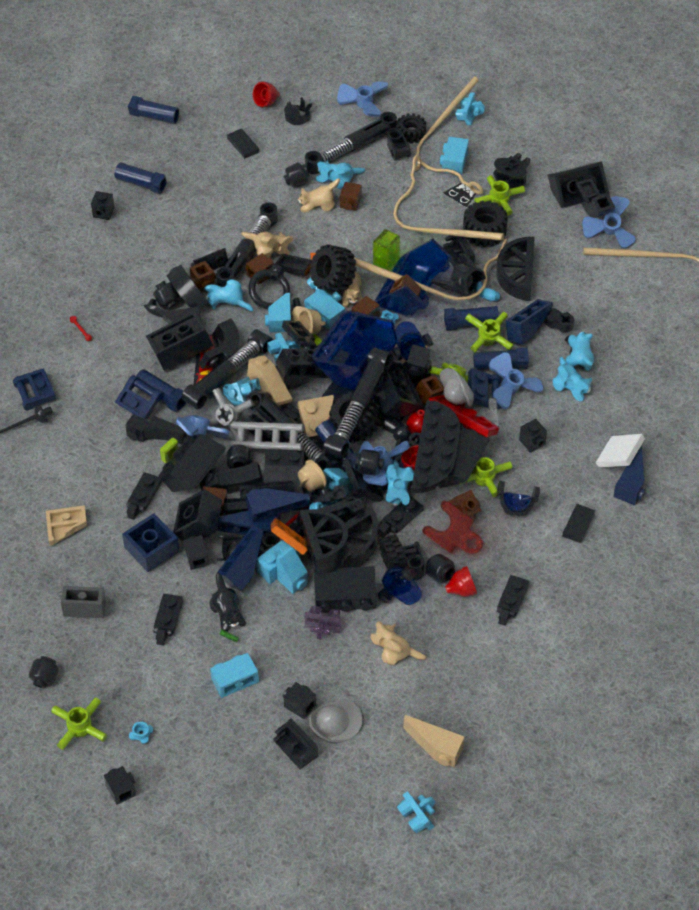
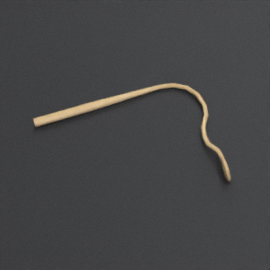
[416,77,483,195]
[393,154,504,241]
[354,238,508,301]
[583,247,699,262]

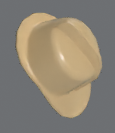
[291,306,326,335]
[298,460,327,491]

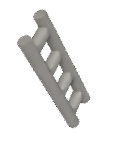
[230,421,305,451]

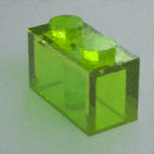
[373,229,400,271]

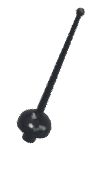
[0,405,53,433]
[377,424,411,490]

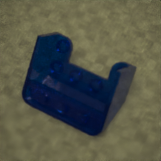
[374,238,453,316]
[312,311,398,390]

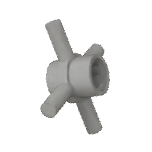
[209,388,254,441]

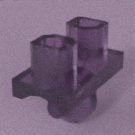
[304,606,341,639]

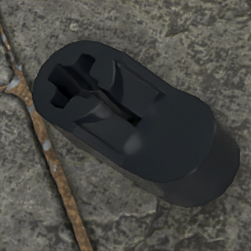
[544,308,574,332]

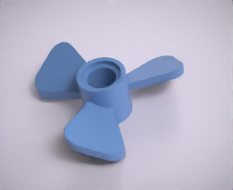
[337,81,388,117]
[582,196,636,249]
[489,353,543,409]
[176,415,230,439]
[359,441,410,486]

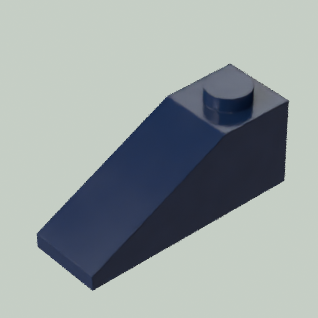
[506,299,553,344]
[613,446,645,506]
[246,488,310,522]
[218,511,281,536]
[217,527,264,591]

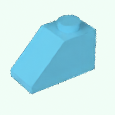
[265,293,291,332]
[324,468,353,502]
[276,546,308,594]

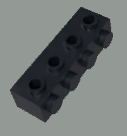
[276,348,354,378]

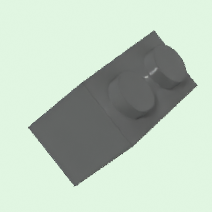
[61,586,106,618]

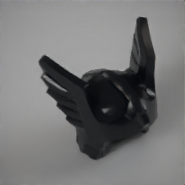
[430,253,486,296]

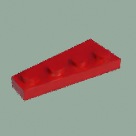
[429,395,499,438]

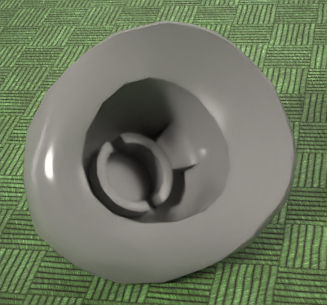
[440,368,474,407]
[309,700,362,743]

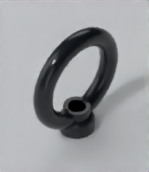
[248,265,291,310]

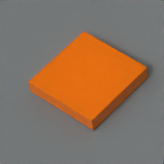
[271,518,307,555]

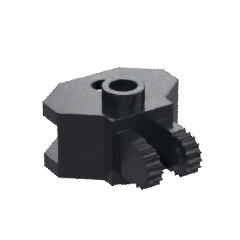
[493,153,531,189]

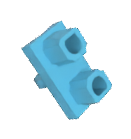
[455,92,485,125]
[267,333,300,365]
[228,377,261,402]
[397,791,435,833]

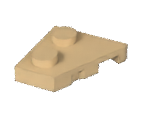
[297,395,334,439]
[46,505,87,546]

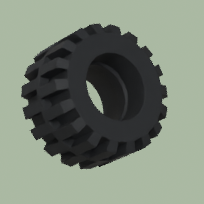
[463,201,508,247]
[310,245,357,292]
[329,391,382,443]

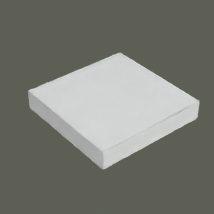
[596,434,645,467]

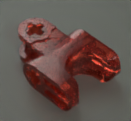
[422,500,483,554]

